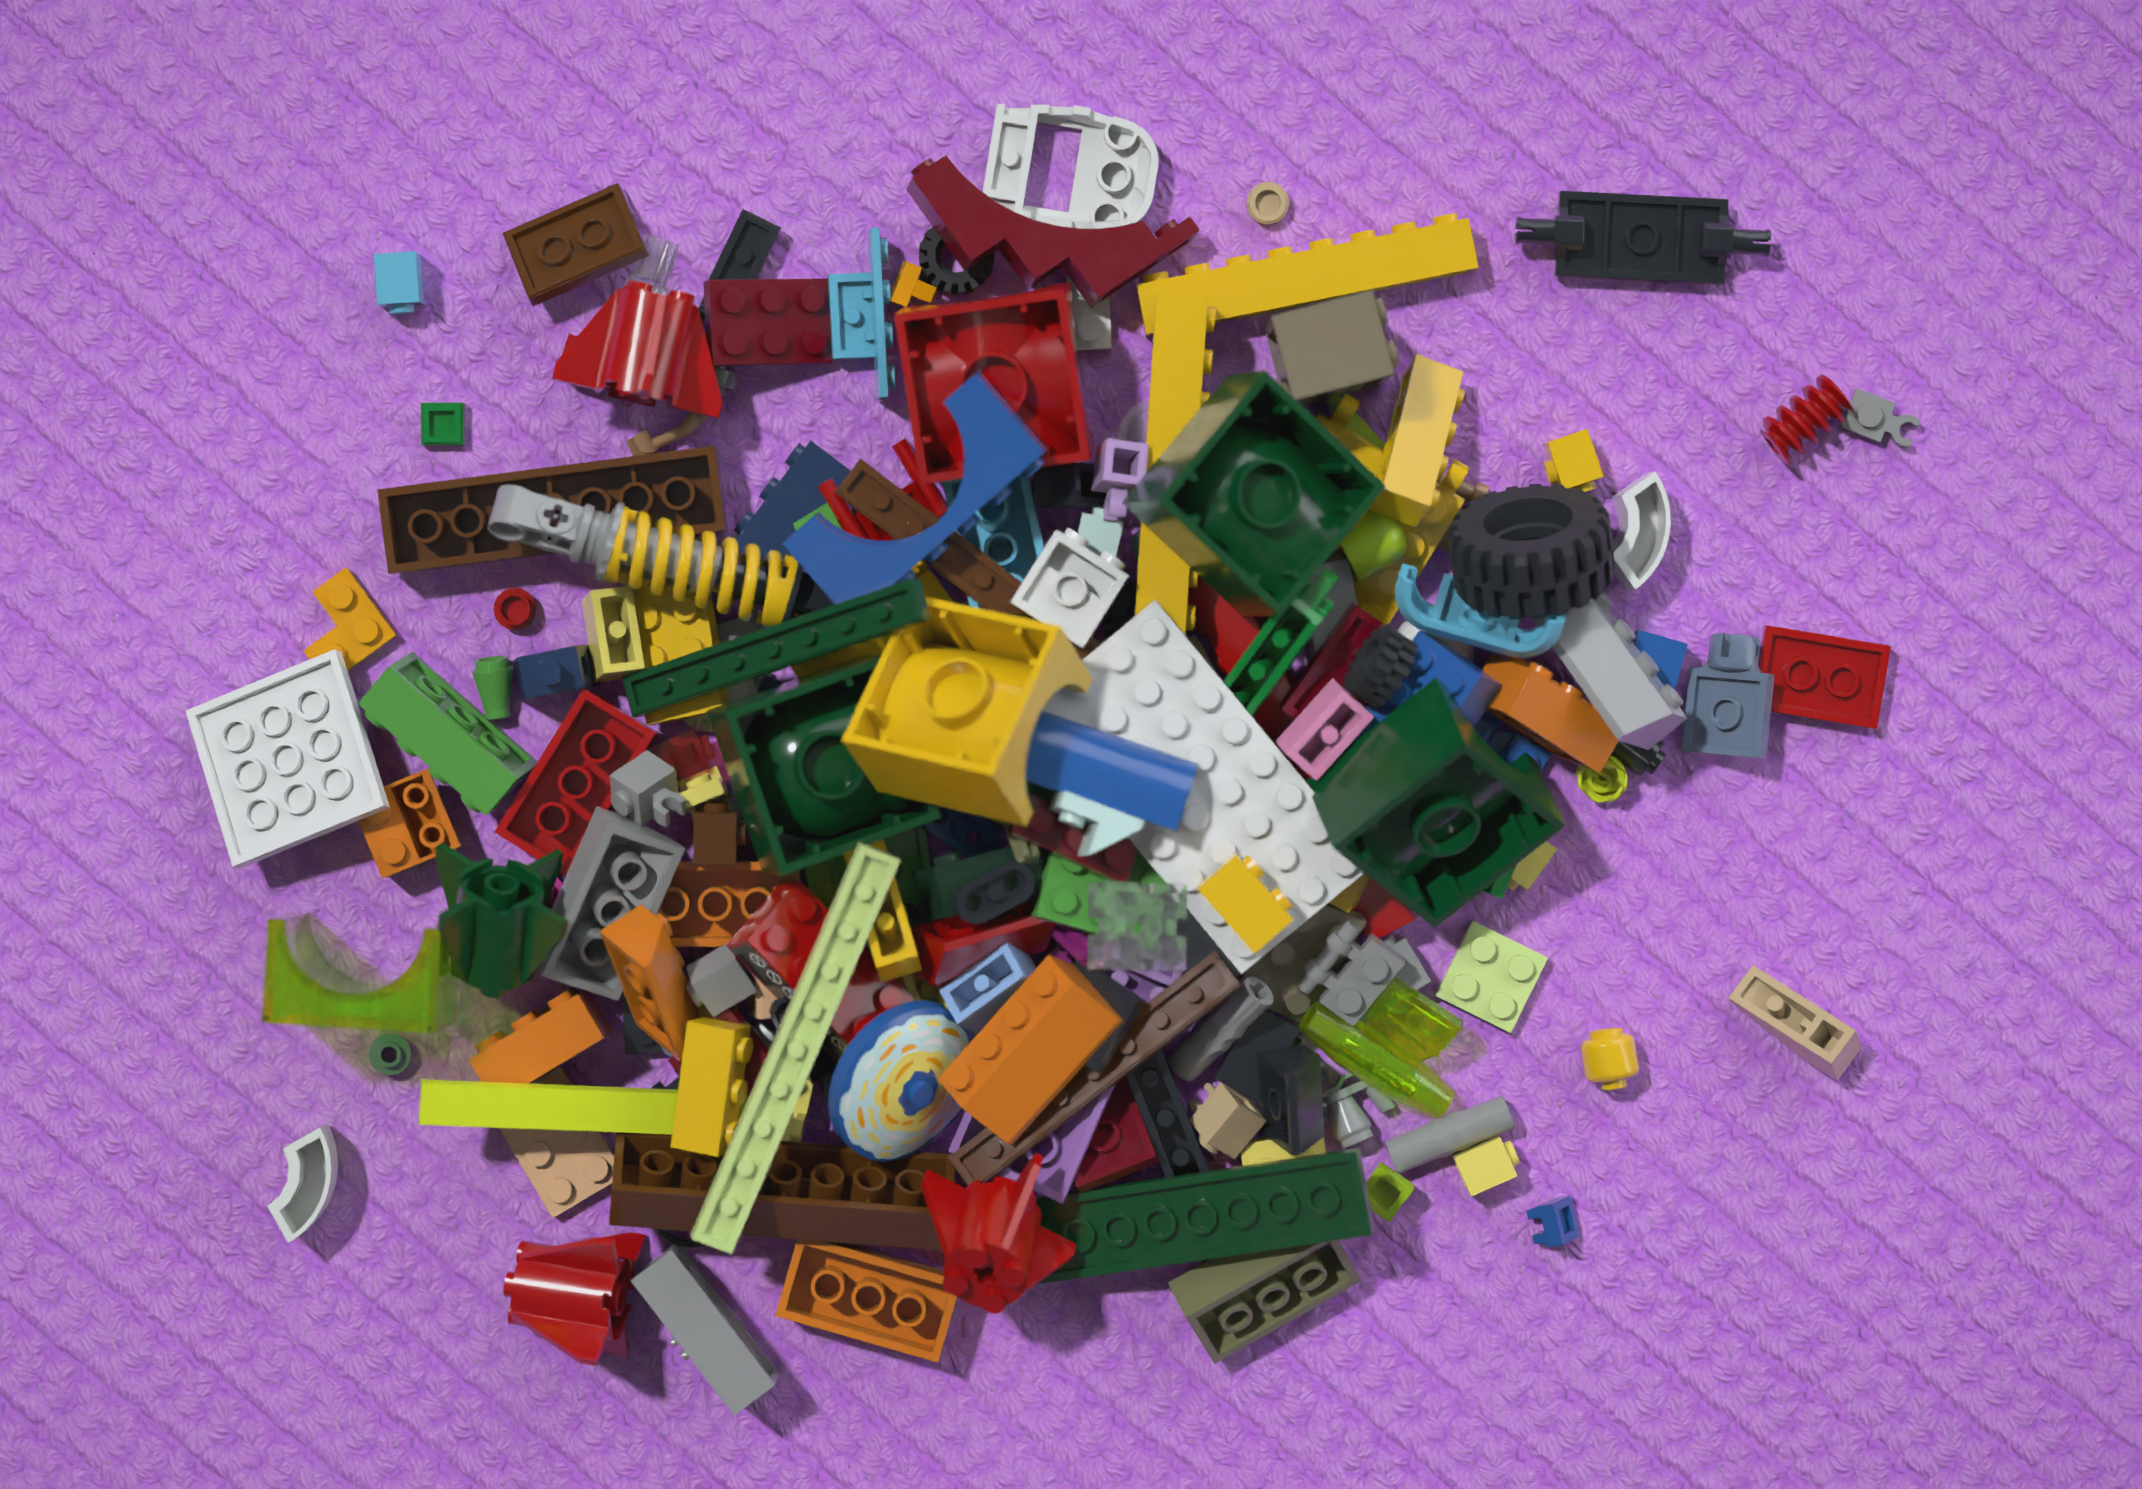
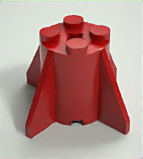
[552,280,722,419]
[921,1153,1076,1314]
[503,1232,646,1366]

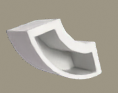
[1612,471,1671,590]
[267,1124,338,1243]

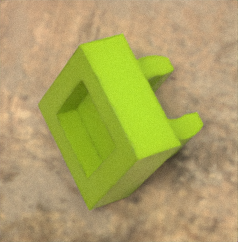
[1366,1161,1415,1222]

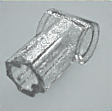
[624,233,679,295]

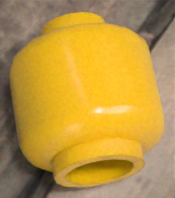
[1580,1027,1639,1090]

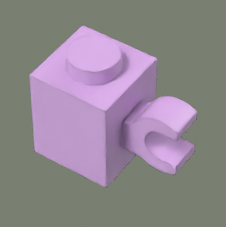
[1092,438,1149,522]

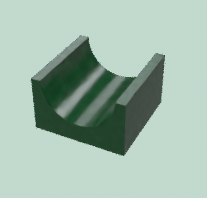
[1305,677,1566,928]

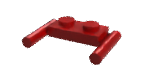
[817,438,948,541]

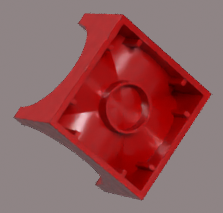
[894,282,1095,484]

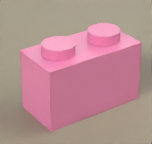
[1275,678,1374,781]

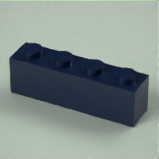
[734,440,851,564]

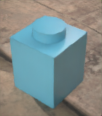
[373,251,425,315]

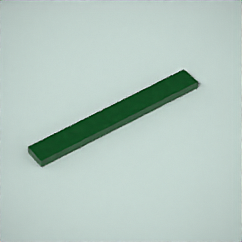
[622,578,931,717]

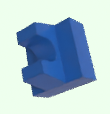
[1526,1195,1580,1247]

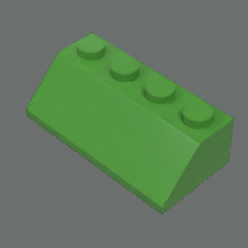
[358,652,538,816]

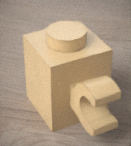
[1189,1082,1266,1159]

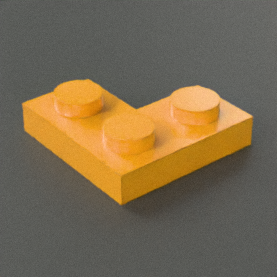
[303,567,398,672]

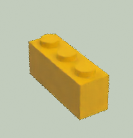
[843,839,922,982]
[671,1017,753,1157]

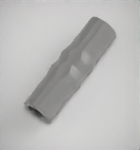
[1168,977,1274,1081]
[1384,1095,1515,1174]

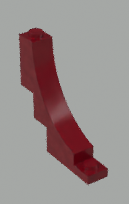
[906,155,1200,309]

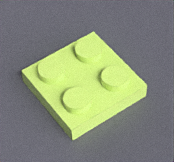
[1434,920,1548,1033]

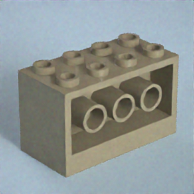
[1264,290,1399,406]

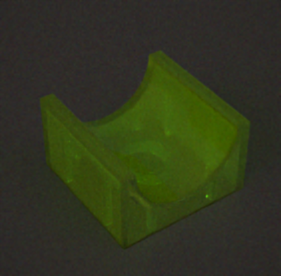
[262,912,458,1033]

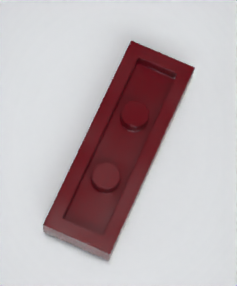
[1007,792,1139,885]

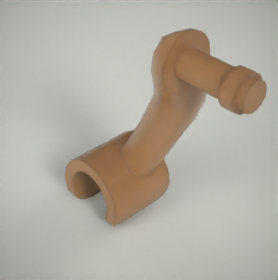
[627,412,707,456]

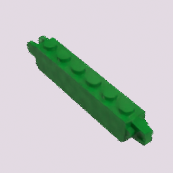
[1223,567,1340,718]

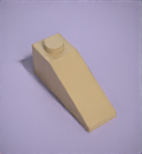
[1728,965,1862,1081]

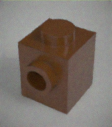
[693,802,746,864]

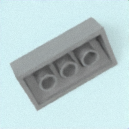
[1531,592,1687,750]
[538,806,685,1001]

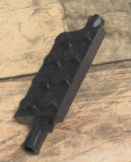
[1515,191,1771,285]

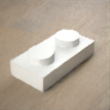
[1067,275,1112,351]

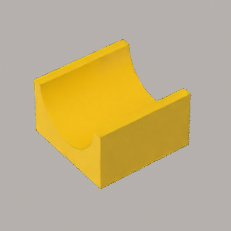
[842,597,1093,826]

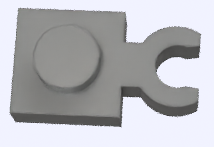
[1839,388,1921,447]

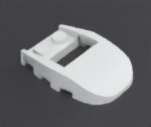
[983,104,1159,229]

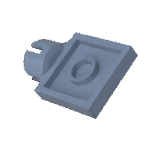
[1681,632,1775,759]

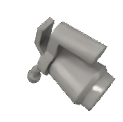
[1322,1068,1396,1149]

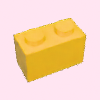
[1197,852,1293,954]

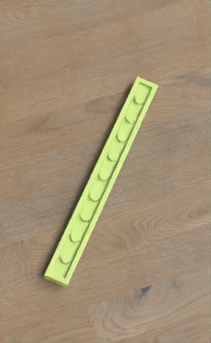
[691,842,900,1254]

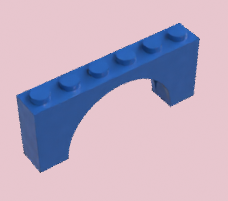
[782,371,1047,604]

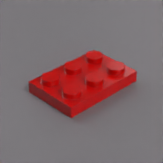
[1758,625,1891,729]

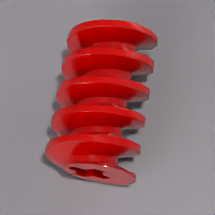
[1760,374,1854,465]

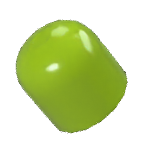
[1339,508,1407,583]

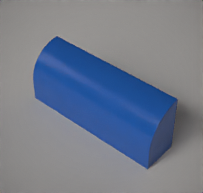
[1025,711,1198,831]

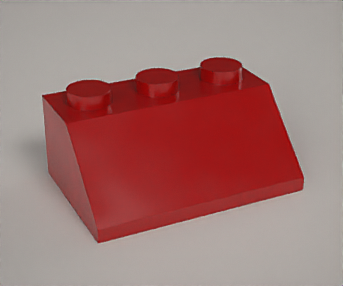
[910,899,1056,988]

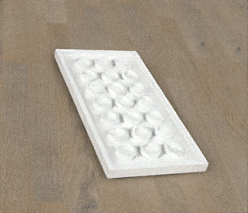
[1042,600,1364,974]

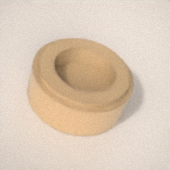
[1246,182,1289,225]

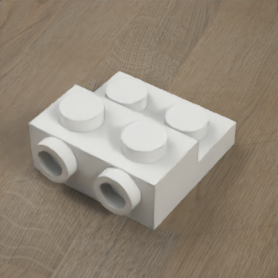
[1010,528,1129,649]

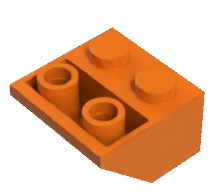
[358,768,461,879]

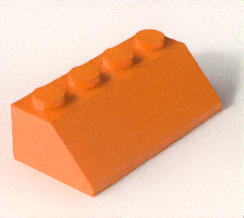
[938,955,1123,1145]

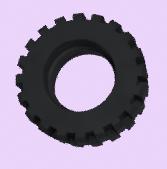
[1448,484,1615,620]

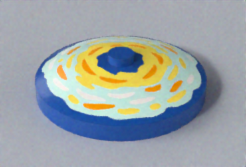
[829,1000,974,1161]

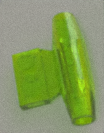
[1299,977,1462,1118]

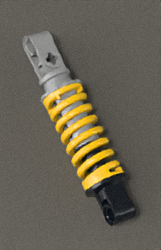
[488,485,835,627]

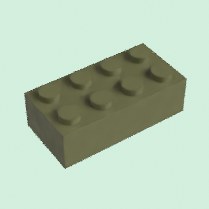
[1168,1240,1361,1364]

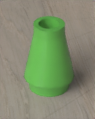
[471,656,513,719]

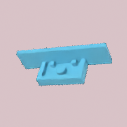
[827,227,895,400]

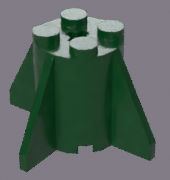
[435,843,568,998]

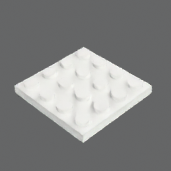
[186,649,390,869]

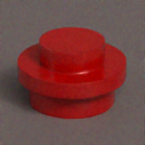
[494,588,536,630]

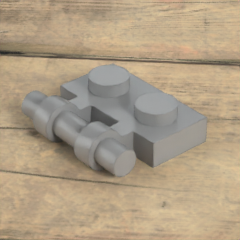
[1296,920,1405,1027]

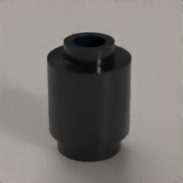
[1611,740,1666,777]

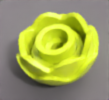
[1576,755,1628,802]

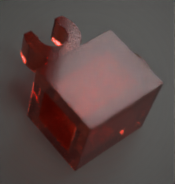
[647,729,716,782]

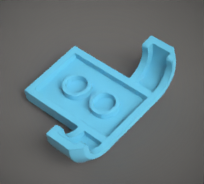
[1395,563,1567,658]

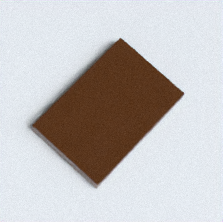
[502,183,649,306]

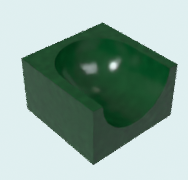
[1122,370,1386,616]
[707,654,941,876]

